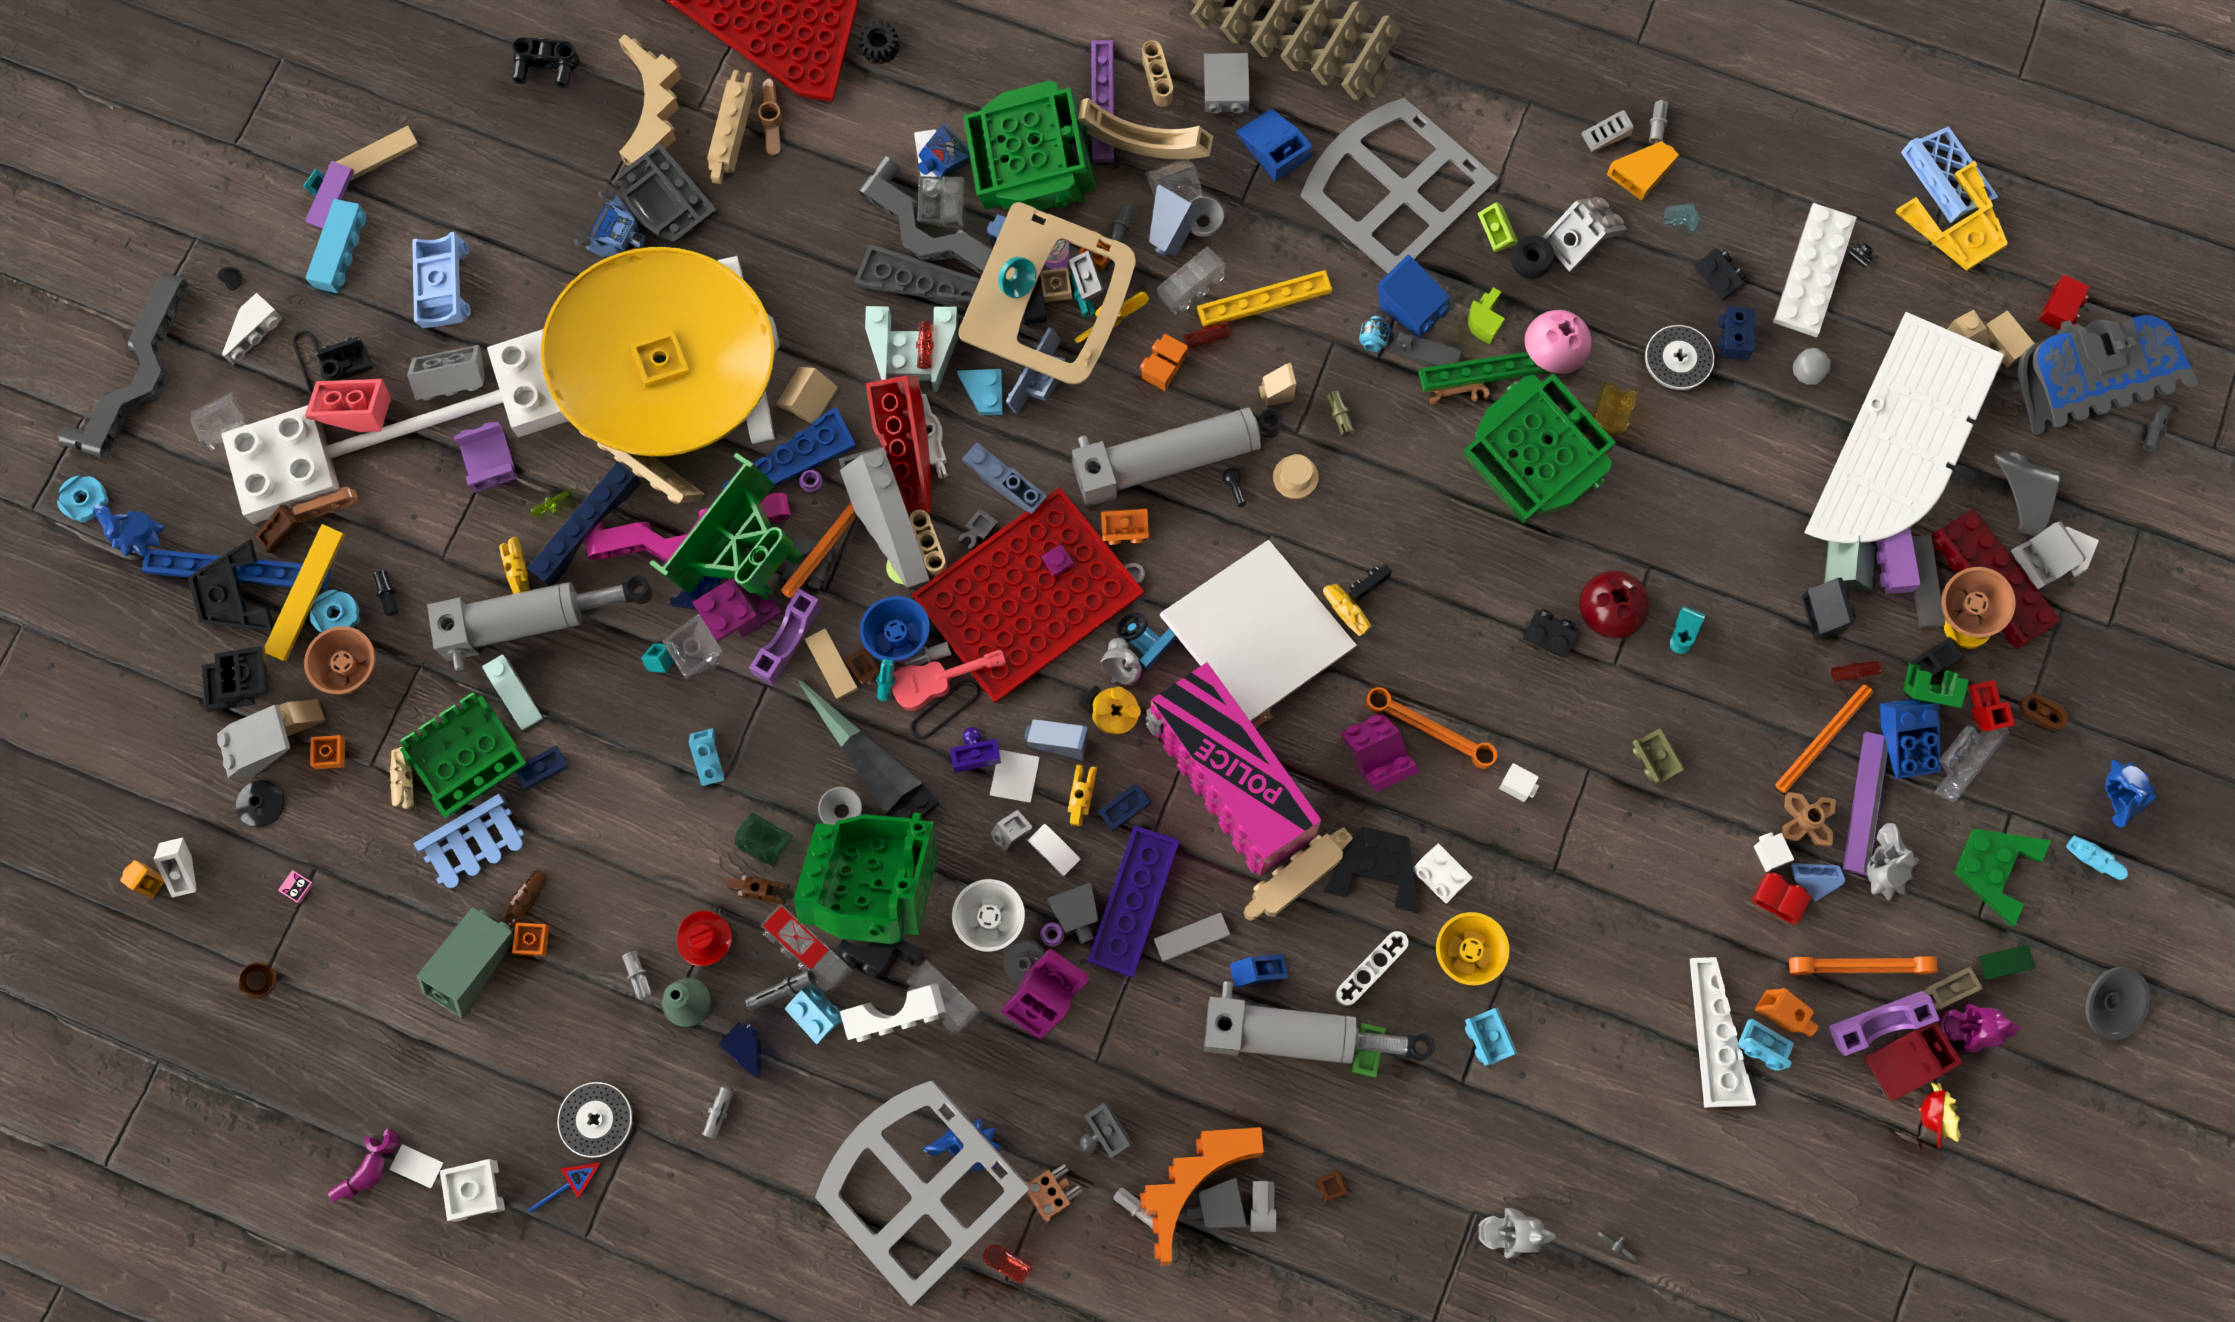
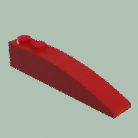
[865,375,931,516]

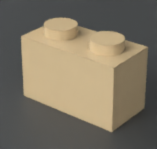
[1985,310,2035,368]

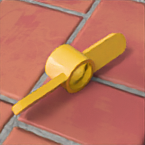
[1074,292,1149,343]

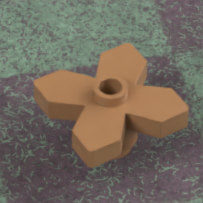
[1782,792,1836,847]

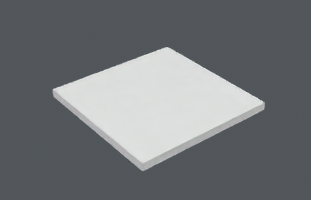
[1160,540,1357,722]

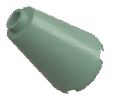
[662,978,712,1027]

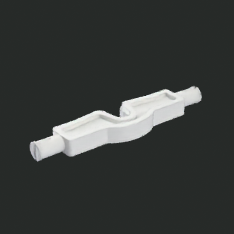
[920,388,948,479]

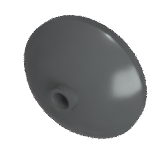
[2086,967,2150,1040]

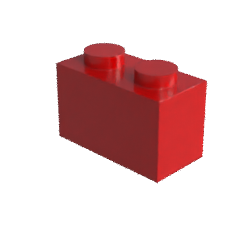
[2038,275,2089,330]

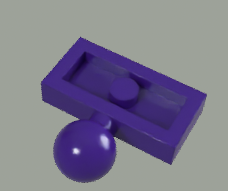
[950,727,1001,773]

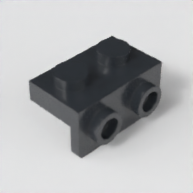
[1695,248,1747,300]
[316,337,373,381]
[1523,609,1579,658]

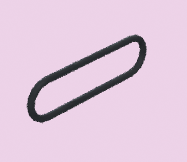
[293,330,322,396]
[910,680,979,739]

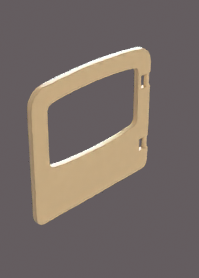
[958,202,1136,384]

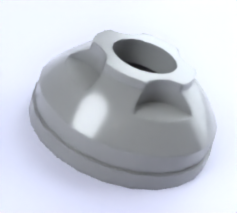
[1190,197,1224,237]
[818,787,862,825]

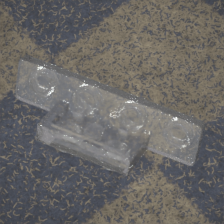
[1935,725,2010,802]

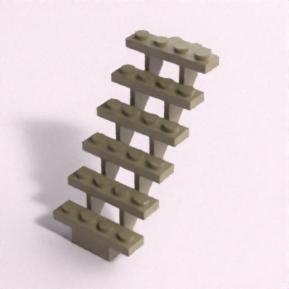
[1190,0,1401,100]

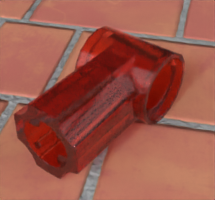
[983,1244,1032,1285]

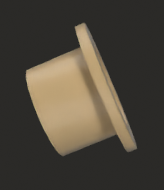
[1273,454,1318,499]

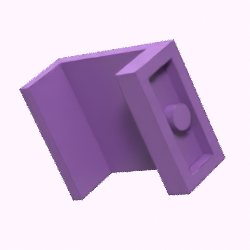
[454,422,518,493]

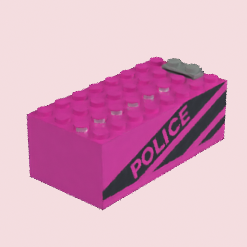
[1146,662,1321,876]

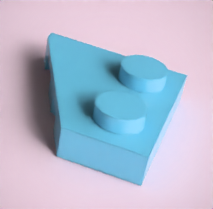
[957,369,1003,416]

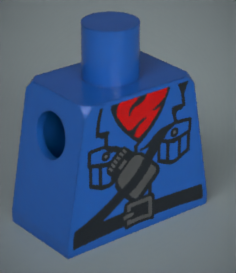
[918,123,970,178]

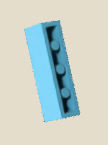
[305,199,366,293]

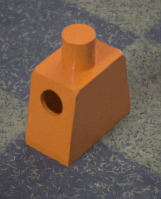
[1754,988,1818,1037]

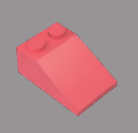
[305,379,391,432]

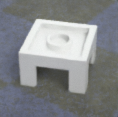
[440,1159,505,1222]

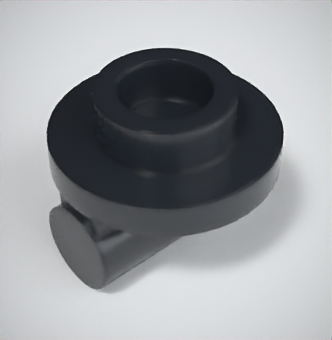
[1848,243,1874,268]

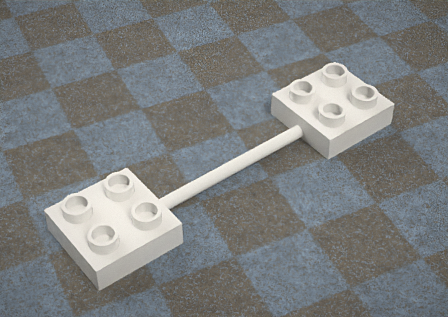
[221,329,569,524]

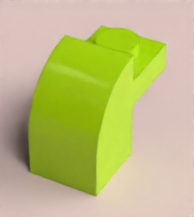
[1467,287,1505,345]

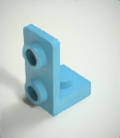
[689,728,724,786]

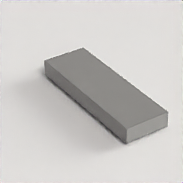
[1154,912,1230,962]

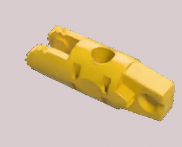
[499,537,530,594]
[1323,584,1372,636]
[1068,765,1097,827]

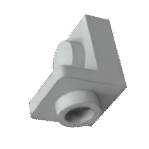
[991,810,1033,851]

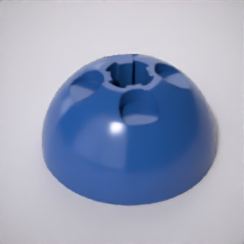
[860,596,930,663]

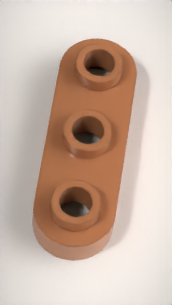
[290,487,359,523]

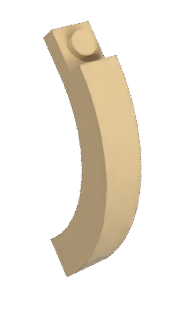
[1077,98,1213,159]

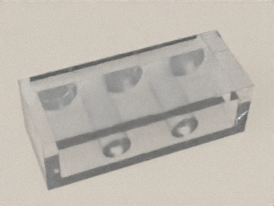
[1157,246,1226,315]
[906,960,981,1035]

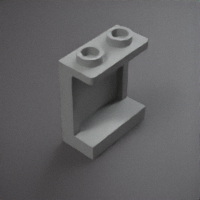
[1204,53,1249,114]

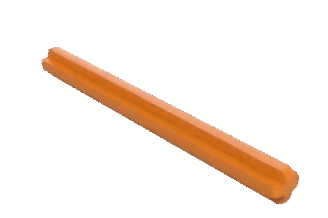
[781,502,857,598]
[1775,685,1873,793]

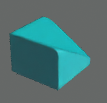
[641,643,678,673]

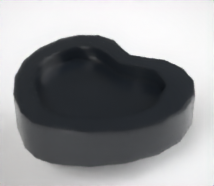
[217,267,242,290]

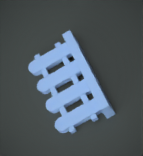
[413,794,525,888]

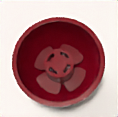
[1579,570,1650,638]

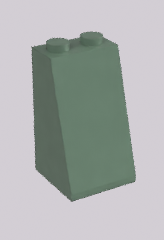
[417,907,514,1019]

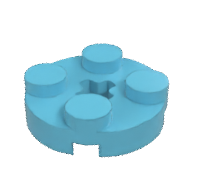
[57,476,109,523]
[310,590,360,633]

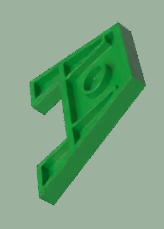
[1953,829,2051,927]

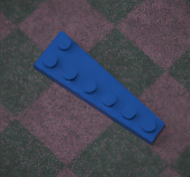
[721,407,857,490]

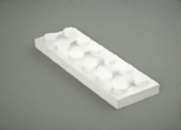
[1773,203,1857,337]

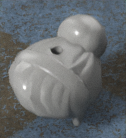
[1100,638,1142,685]

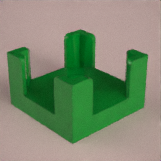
[1903,663,1969,708]

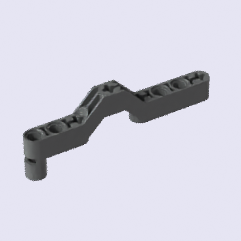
[858,156,992,275]
[58,273,189,458]

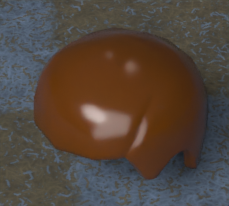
[237,962,277,999]

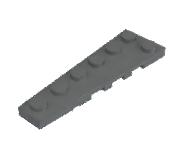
[854,244,980,304]

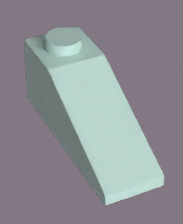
[482,654,543,731]

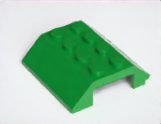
[399,692,527,819]

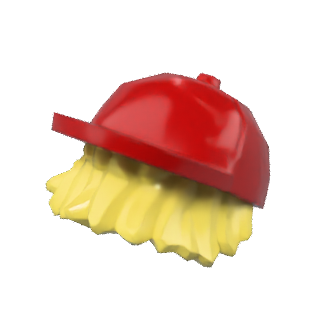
[1919,1082,1961,1148]

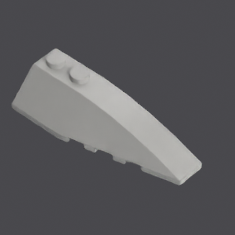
[840,448,930,589]

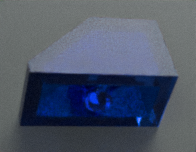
[719,1022,761,1079]

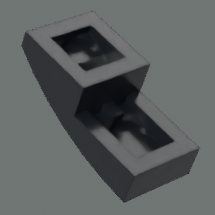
[1909,637,1964,677]

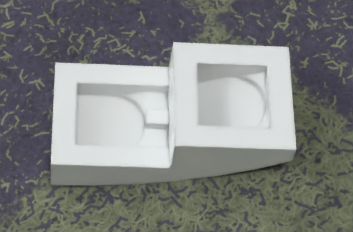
[1027,824,1080,876]

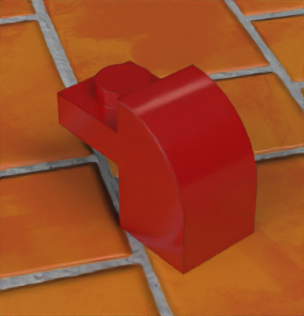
[1969,680,2015,731]

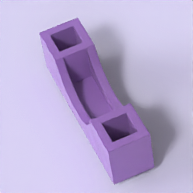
[749,589,822,686]
[1828,991,1939,1056]

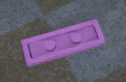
[305,161,354,229]

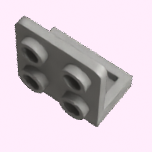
[2011,522,2086,589]

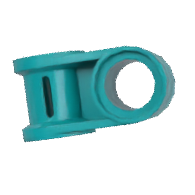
[1670,606,1705,654]

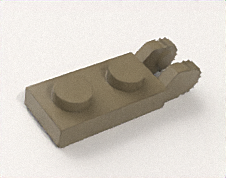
[1923,966,1983,1010]

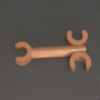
[1427,383,1489,404]

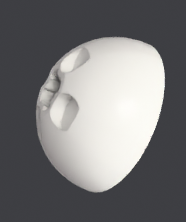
[952,879,1025,952]

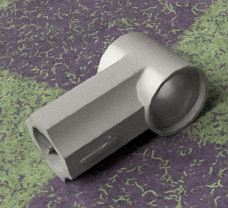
[1250,1181,1276,1232]

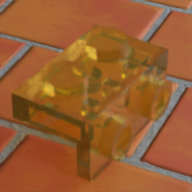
[1592,382,1637,436]

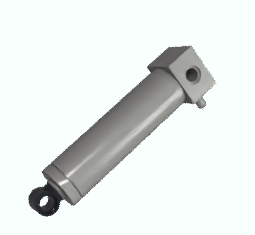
[1072,407,1283,507]

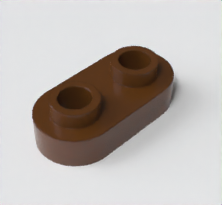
[2019,693,2068,731]

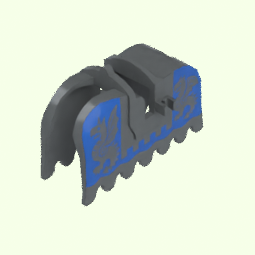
[2018,315,2199,435]

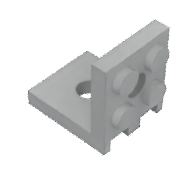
[1543,197,1627,271]

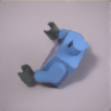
[574,184,646,257]

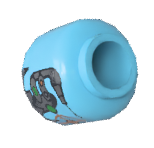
[1359,316,1391,352]

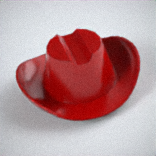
[677,911,732,966]

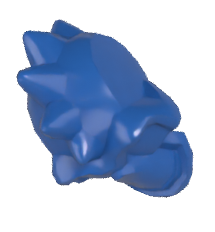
[92,505,165,557]
[2105,760,2156,827]
[923,1119,1002,1171]

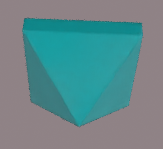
[303,169,325,196]

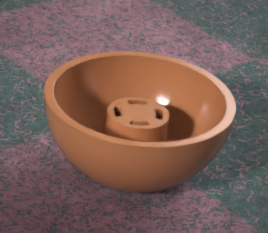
[1941,567,2016,638]
[304,626,376,695]

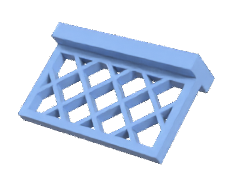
[1901,126,1998,223]

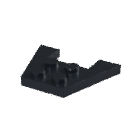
[187,539,274,631]
[1323,827,1419,914]

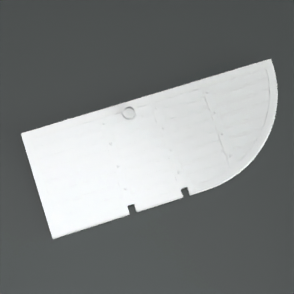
[1804,312,2005,543]

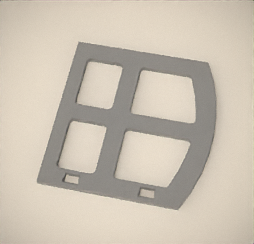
[1301,98,1498,273]
[815,1080,1031,1306]

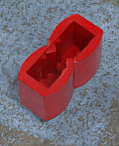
[1751,872,1811,925]

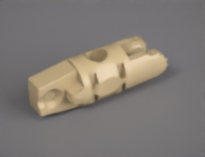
[390,747,414,809]

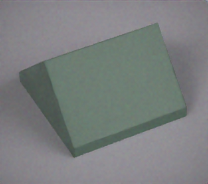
[1824,535,1876,592]

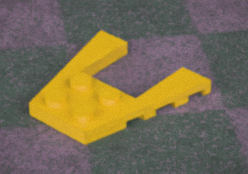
[1896,161,2008,271]

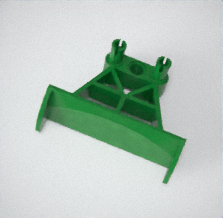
[649,453,802,600]

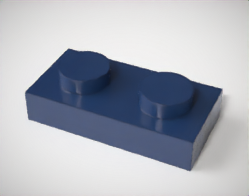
[516,745,569,790]
[1098,783,1151,832]

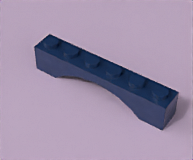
[527,461,641,586]

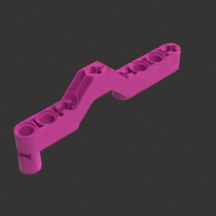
[585,493,791,563]

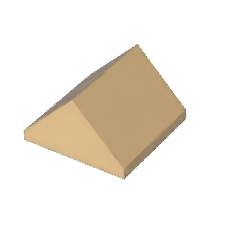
[776,367,838,424]

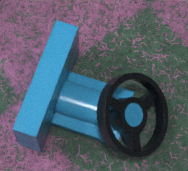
[1116,613,1177,672]

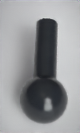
[1222,468,1246,507]

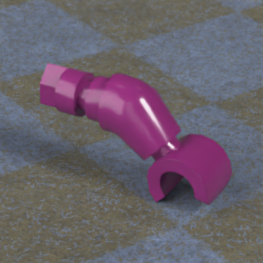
[328,1128,399,1203]

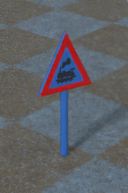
[528,1162,601,1213]

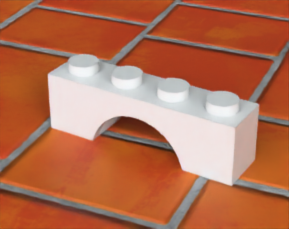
[840,983,945,1042]

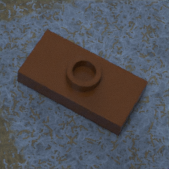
[255,505,299,553]

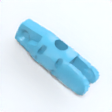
[2066,835,2128,880]

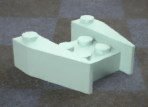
[865,306,959,392]

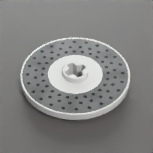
[1645,325,1714,390]
[557,1082,632,1158]

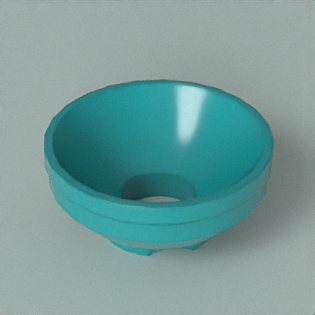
[998,256,1036,298]

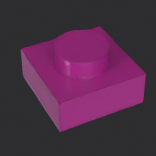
[1041,545,1074,577]

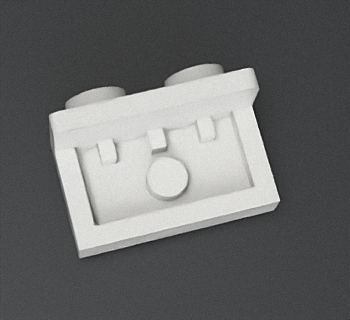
[1413,843,1473,903]

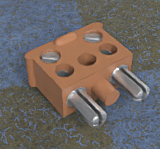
[1026,1164,1082,1223]

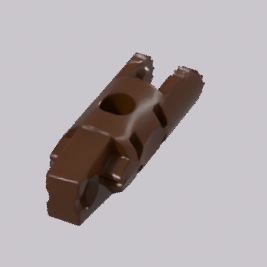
[500,870,547,927]
[726,875,790,905]

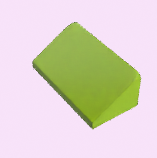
[1478,202,1518,252]

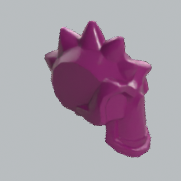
[1938,1004,2021,1052]

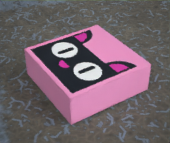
[278,870,314,904]

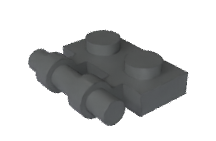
[782,536,834,590]

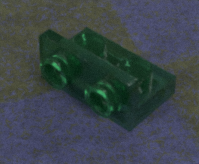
[735,812,793,867]

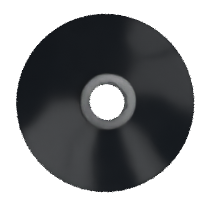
[236,780,284,827]

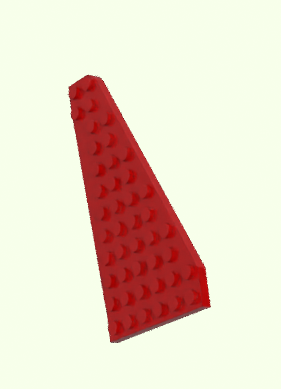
[665,0,859,102]

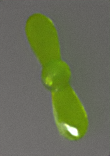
[530,491,570,517]

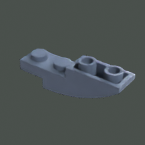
[962,442,1047,514]

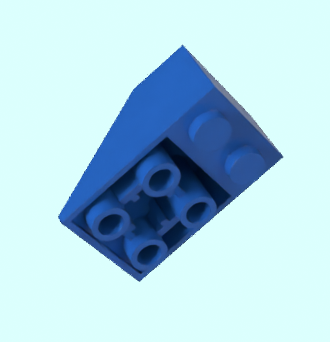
[1236,109,1312,182]
[1880,699,1941,779]

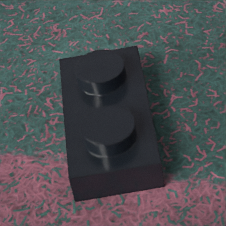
[1349,564,1392,603]

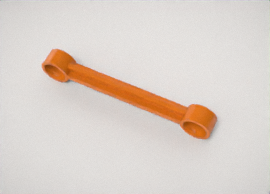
[1366,687,1497,769]
[1789,956,1938,975]

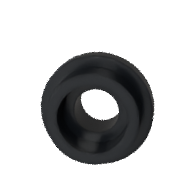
[320,360,344,381]

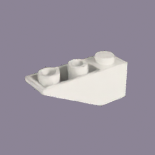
[222,293,282,365]

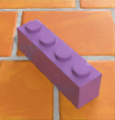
[1874,527,1921,594]

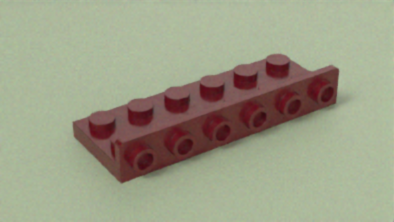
[1932,509,2061,650]

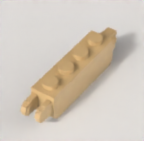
[707,70,753,184]
[1243,827,1353,921]

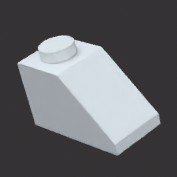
[154,838,196,897]

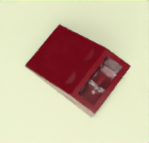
[1864,1022,1963,1102]

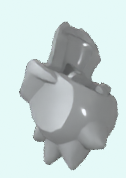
[1867,823,1919,900]
[1478,1208,1556,1258]

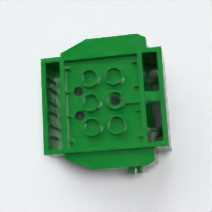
[963,81,1097,211]
[1463,374,1616,524]
[794,812,938,944]

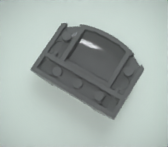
[617,143,717,243]

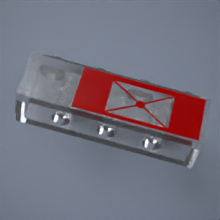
[760,904,854,993]

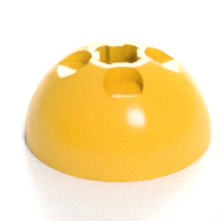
[1436,912,1509,986]

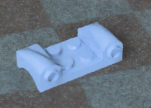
[413,232,471,329]

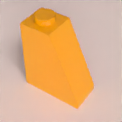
[1607,141,1679,201]

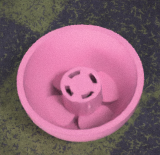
[1525,310,1592,374]

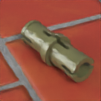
[1327,390,1355,437]

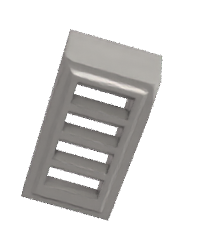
[1581,110,1634,152]

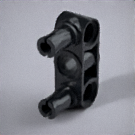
[512,37,580,88]

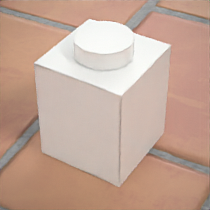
[1499,763,1539,802]
[1754,832,1794,873]

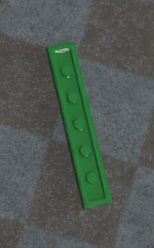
[1418,352,1550,392]

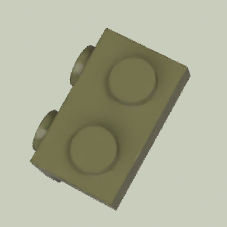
[1632,728,1685,784]

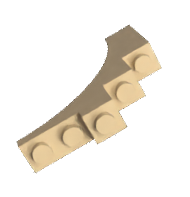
[619,34,682,166]

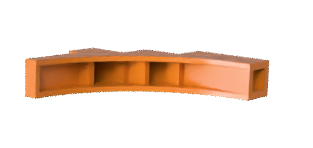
[1140,1127,1264,1266]

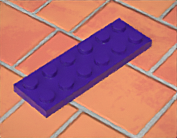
[1087,825,1180,978]

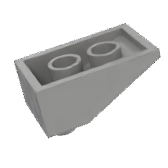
[217,705,290,778]

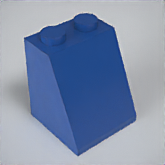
[1377,254,1450,338]

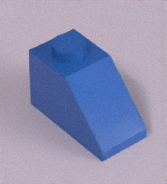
[1230,954,1288,988]

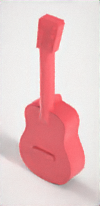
[892,650,1006,711]

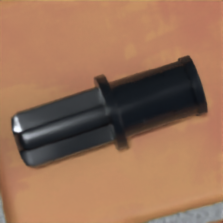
[373,570,399,616]

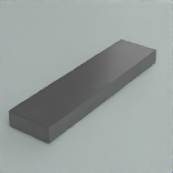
[1912,536,1945,628]

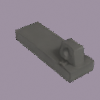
[1389,330,1462,367]

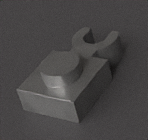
[958,508,998,551]

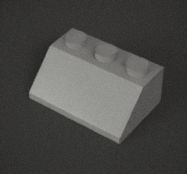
[407,345,485,401]

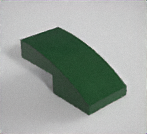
[1978,945,2036,981]

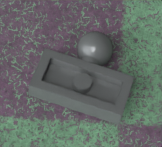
[1079,1102,1133,1158]

